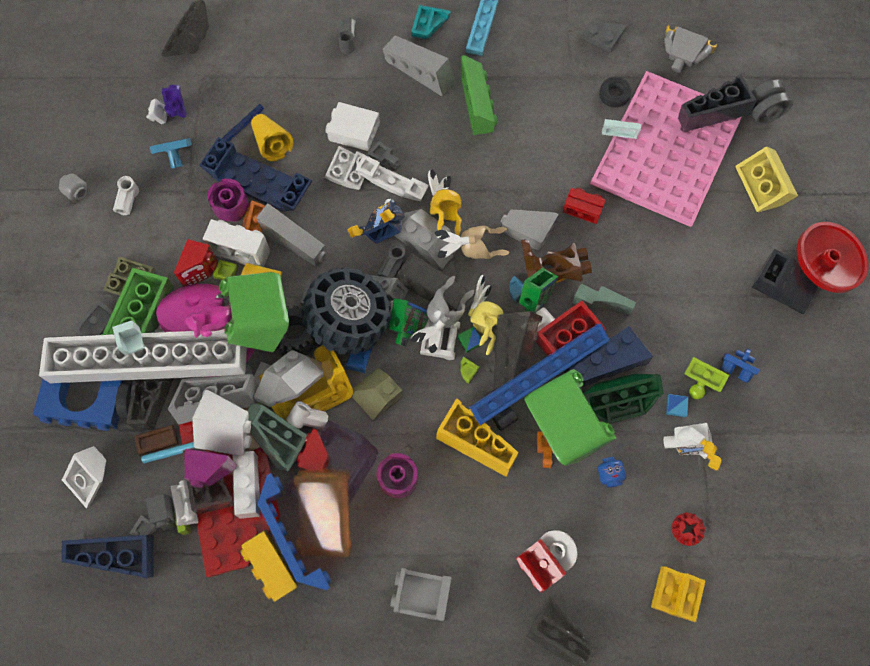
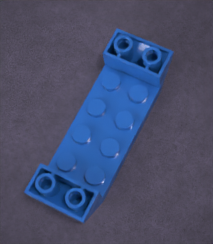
[258,473,332,590]

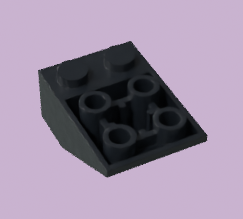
[752,249,818,315]

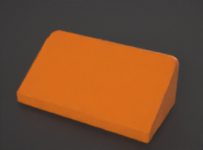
[242,200,265,233]

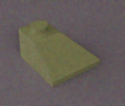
[351,368,403,421]

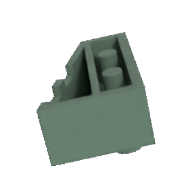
[247,404,307,471]

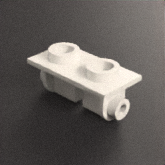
[170,480,198,526]

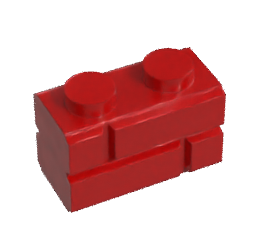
[562,187,606,224]

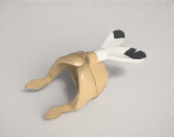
[435,226,510,259]

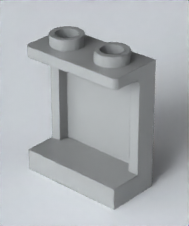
[390,568,451,622]

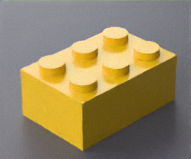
[240,530,298,602]

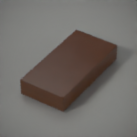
[134,424,178,456]

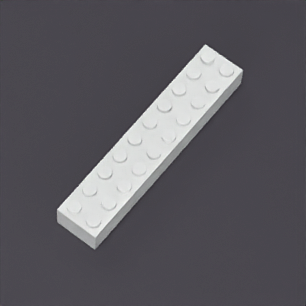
[39,330,247,383]

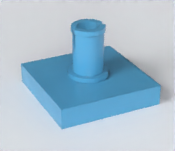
[150,138,192,168]

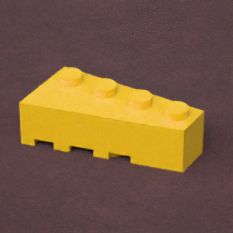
[436,399,519,477]

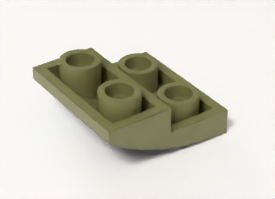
[103,256,156,296]

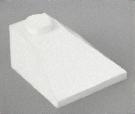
[62,446,106,508]

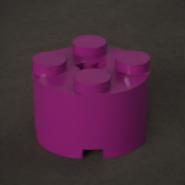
[207,179,248,222]
[377,453,418,498]

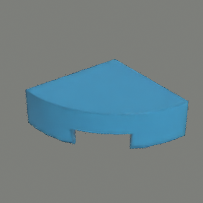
[509,276,524,302]

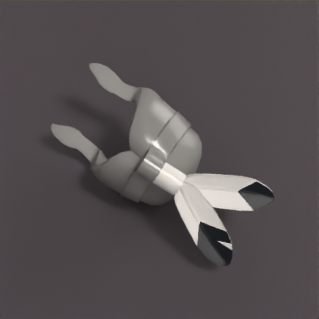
[411,276,474,353]

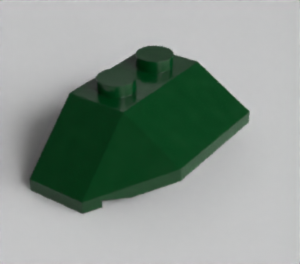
[583,374,664,424]

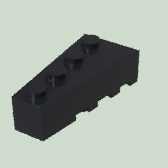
[678,74,757,132]

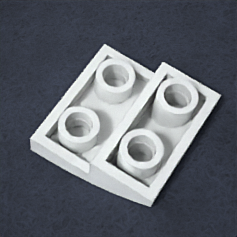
[324,146,365,190]

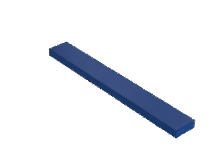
[469,323,610,425]

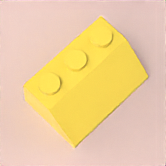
[735,146,798,212]

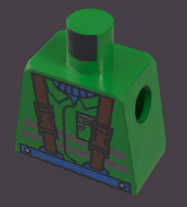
[519,268,559,316]
[389,298,429,347]

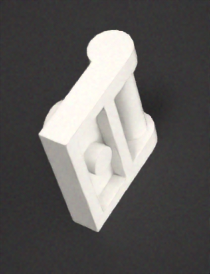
[420,319,460,360]

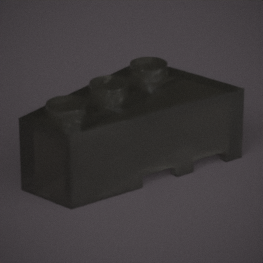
[182,447,234,515]

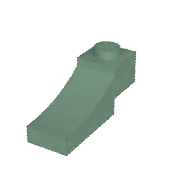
[572,284,636,316]

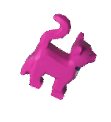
[185,298,232,338]

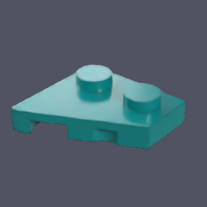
[411,5,451,39]

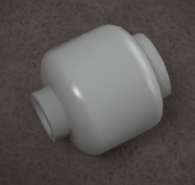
[59,174,87,201]

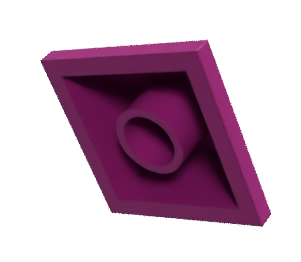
[185,449,237,488]

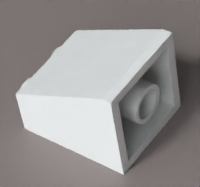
[193,390,252,456]

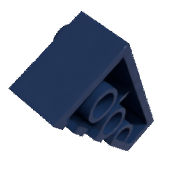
[564,326,653,387]

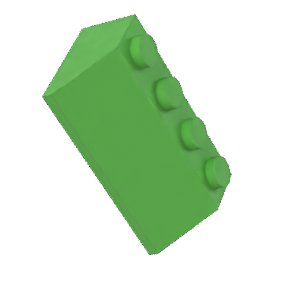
[461,55,497,135]
[102,268,174,335]

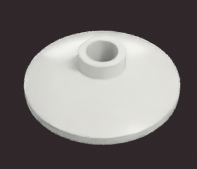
[540,530,577,571]

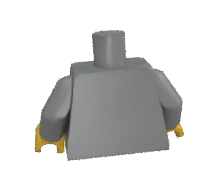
[664,26,717,72]

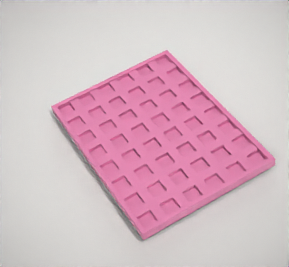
[590,71,741,227]

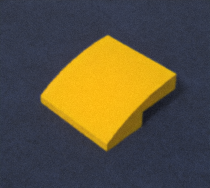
[651,566,705,622]

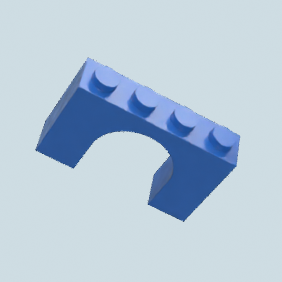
[33,379,126,431]

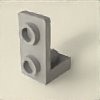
[371,275,408,301]

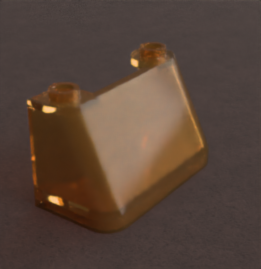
[294,468,352,557]

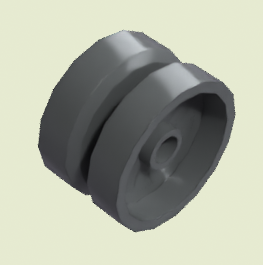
[752,80,793,125]

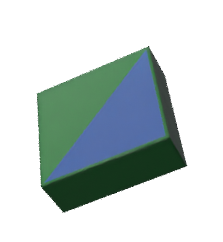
[457,327,481,353]

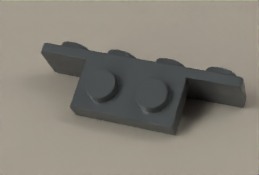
[73,300,113,336]

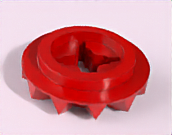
[672,512,706,546]

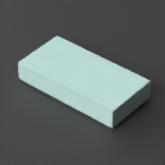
[602,119,641,139]

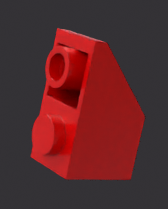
[297,429,330,478]

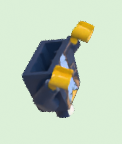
[347,199,405,244]

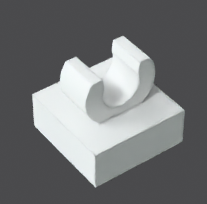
[146,99,168,124]

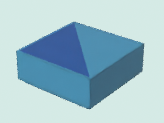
[666,394,688,417]

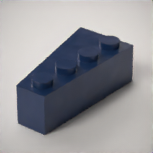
[61,535,154,578]

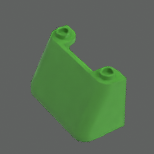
[219,272,289,352]
[524,370,617,465]

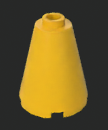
[251,114,294,161]

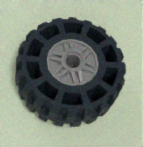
[301,267,392,354]

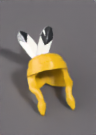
[428,169,462,236]

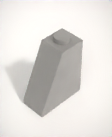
[500,209,559,251]

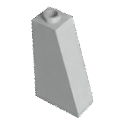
[256,203,327,267]

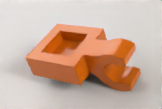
[537,431,554,468]

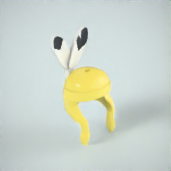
[468,275,504,355]

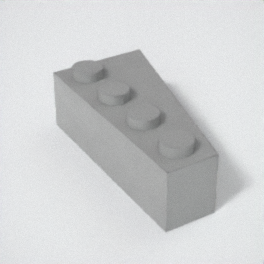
[383,35,455,97]
[168,374,258,424]

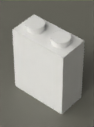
[326,102,380,151]

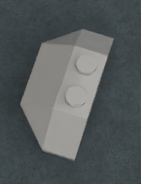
[394,209,453,271]
[254,350,324,407]

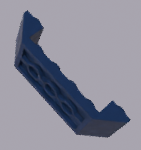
[200,137,312,212]

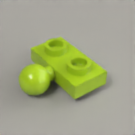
[684,357,729,400]

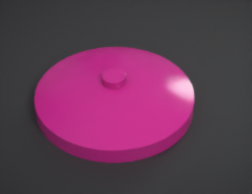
[156,284,221,332]

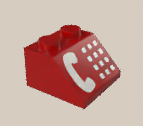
[174,239,218,287]

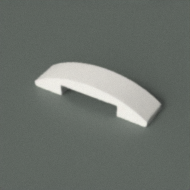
[356,155,429,201]

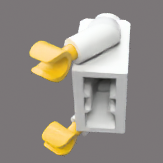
[664,423,721,470]

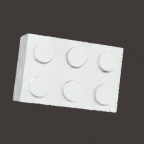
[203,219,270,267]

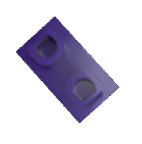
[161,85,186,118]

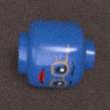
[597,457,626,488]

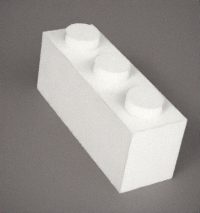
[233,451,260,519]

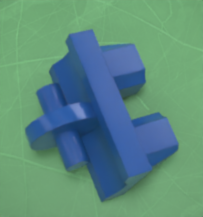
[721,348,760,383]

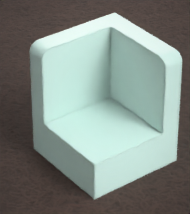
[113,321,144,355]

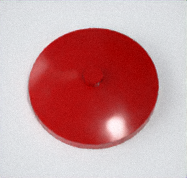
[796,222,868,293]

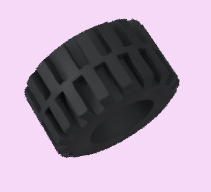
[276,305,318,355]

